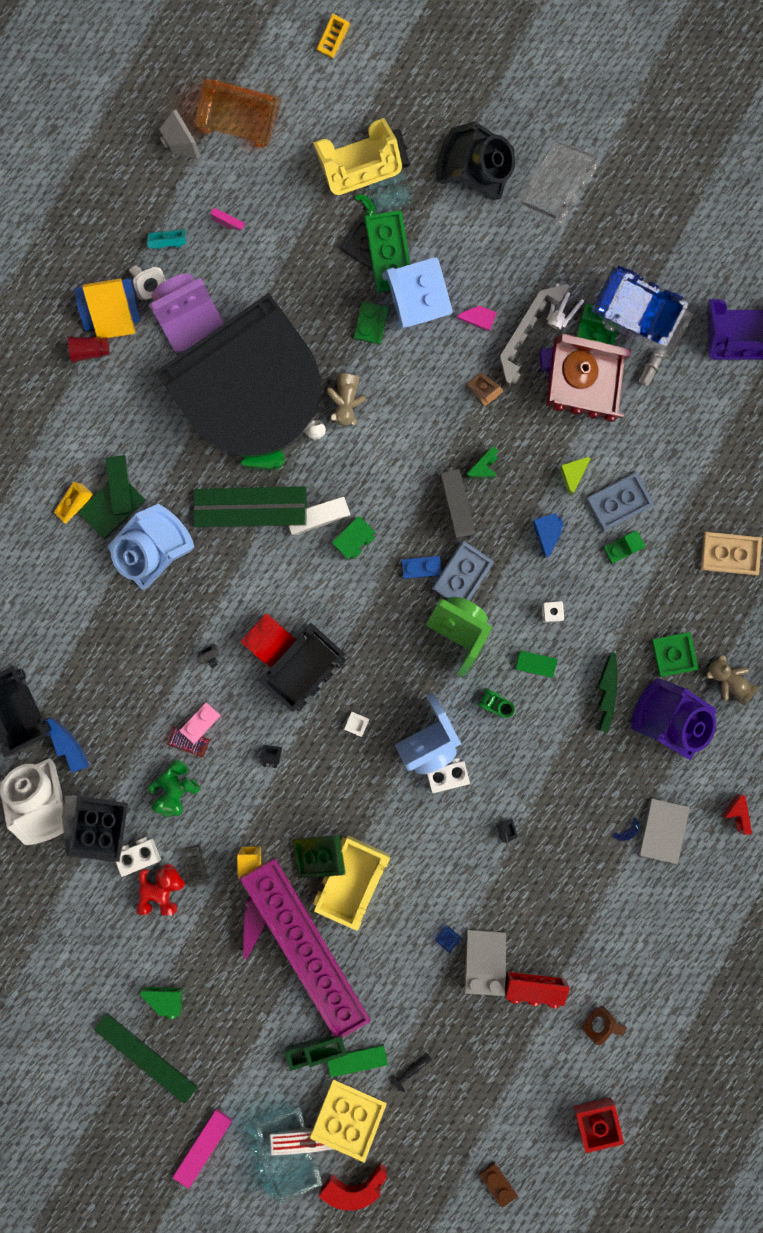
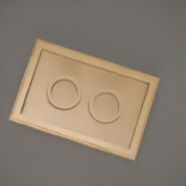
[700,532,762,576]

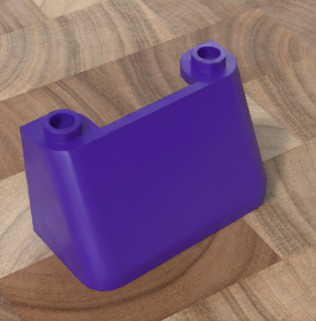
[707,299,763,360]

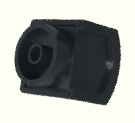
[436,121,515,200]

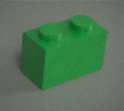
[332,516,375,561]

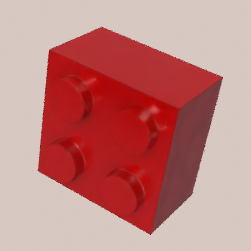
[573,1097,624,1153]

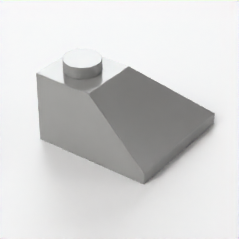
[160,110,200,159]

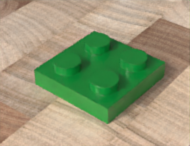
[651,632,698,677]

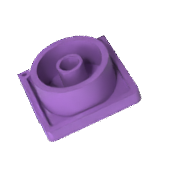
[149,274,224,353]

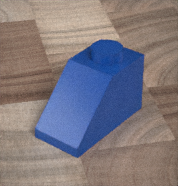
[532,513,564,558]

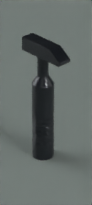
[390,1053,433,1092]

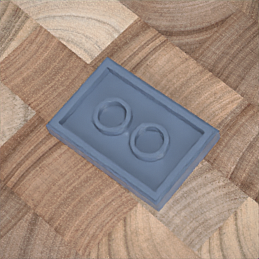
[586,472,654,532]
[431,541,494,600]

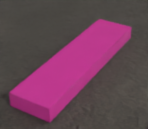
[173,1108,233,1188]

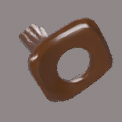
[583,1006,627,1045]

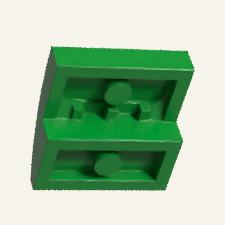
[576,303,622,345]

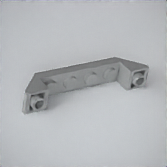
[500,284,570,387]

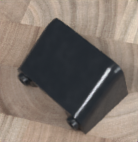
[0,666,52,757]

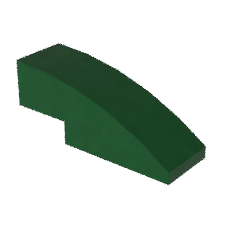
[285,1035,347,1071]

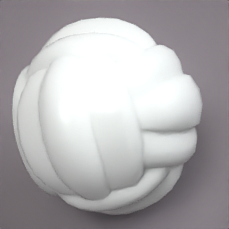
[305,420,326,440]

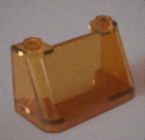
[195,79,282,148]

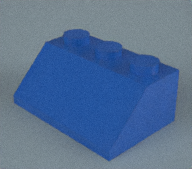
[74,278,141,331]

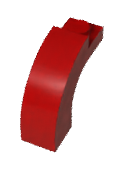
[318,1163,387,1211]

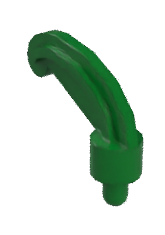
[355,194,375,215]

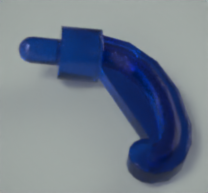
[613,818,639,841]

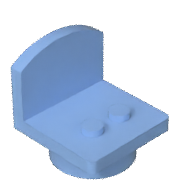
[382,258,452,330]
[108,504,194,590]
[395,692,461,774]

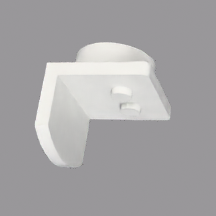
[0,759,64,845]

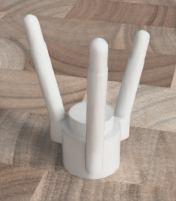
[547,283,584,330]

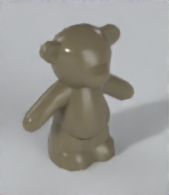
[326,373,366,426]
[706,655,759,705]

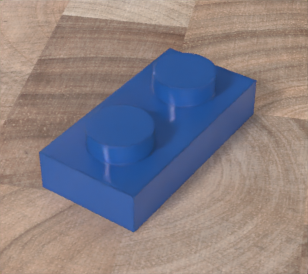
[402,556,441,579]

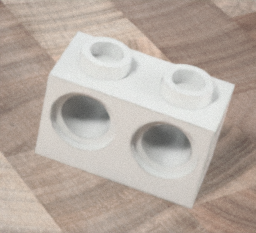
[427,758,470,793]
[116,837,161,877]

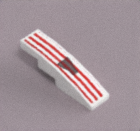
[269,1128,333,1155]

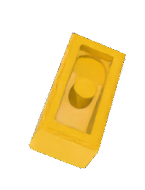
[54,482,93,524]

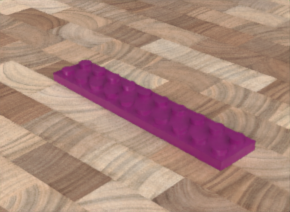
[240,857,371,1038]

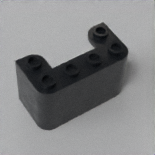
[258,623,346,712]

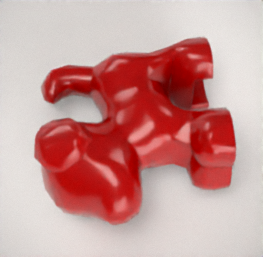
[136,864,185,916]

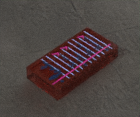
[167,726,211,757]

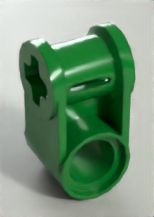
[477,688,515,718]

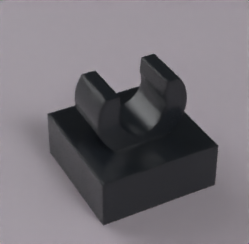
[198,644,219,668]
[260,745,282,768]

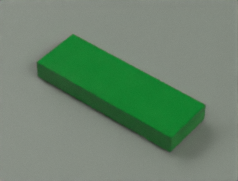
[328,1044,388,1077]

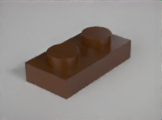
[479,1161,518,1208]

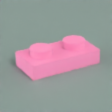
[180,703,221,744]

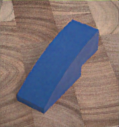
[47,718,90,773]

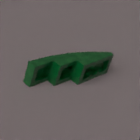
[596,652,618,733]

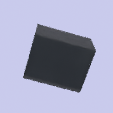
[496,819,518,843]

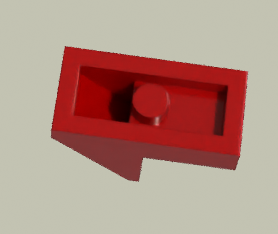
[721,794,752,835]

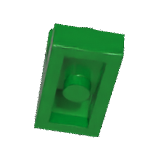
[466,446,499,479]
[603,530,646,564]

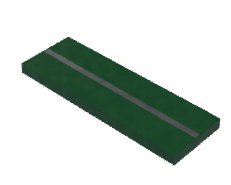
[194,486,307,528]

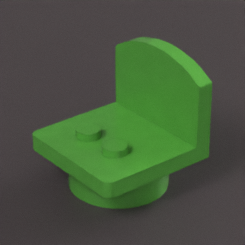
[426,597,493,678]

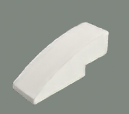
[289,497,350,535]

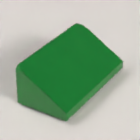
[515,650,558,678]

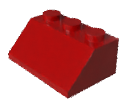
[504,971,570,1008]

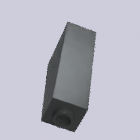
[440,467,476,542]

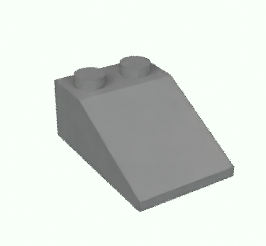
[464,930,506,996]

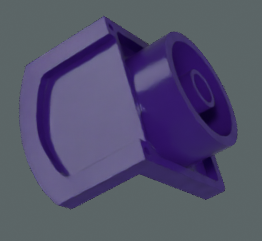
[631,678,716,760]

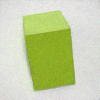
[559,457,591,495]

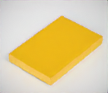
[83,278,135,338]

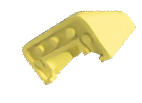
[313,118,402,195]

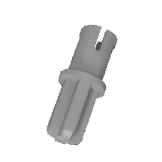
[639,349,665,386]

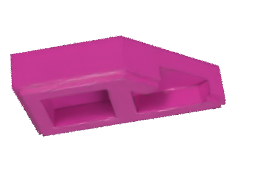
[211,208,245,230]
[457,306,497,331]

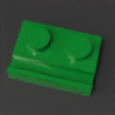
[354,301,389,345]

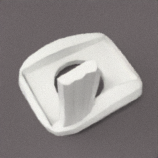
[129,265,166,300]

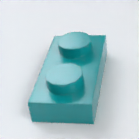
[147,229,187,249]

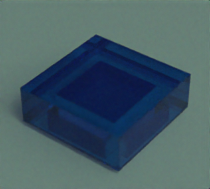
[435,925,462,953]

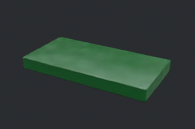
[364,210,411,293]

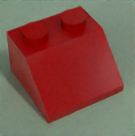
[240,613,296,668]

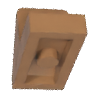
[467,373,503,406]

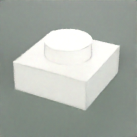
[344,712,369,737]

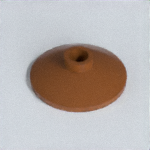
[563,350,599,389]

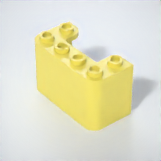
[313,835,390,931]

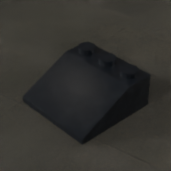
[62,795,128,862]

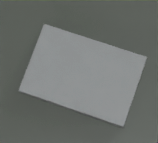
[639,798,690,864]

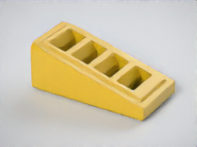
[316,13,350,58]

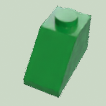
[241,451,286,471]
[141,987,183,1019]

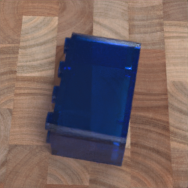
[591,265,689,347]

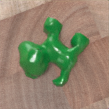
[148,759,201,818]

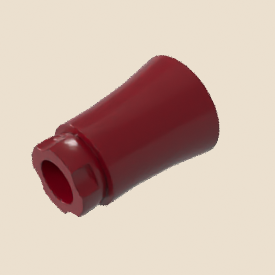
[68,336,110,363]

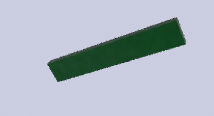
[94,1013,198,1104]

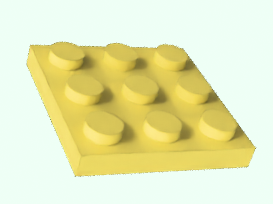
[309,1080,387,1163]

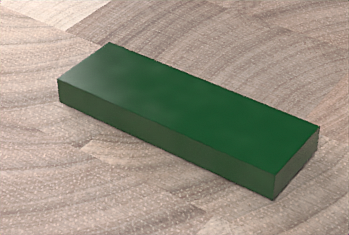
[106,455,133,515]

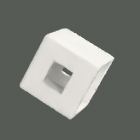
[541,601,564,623]

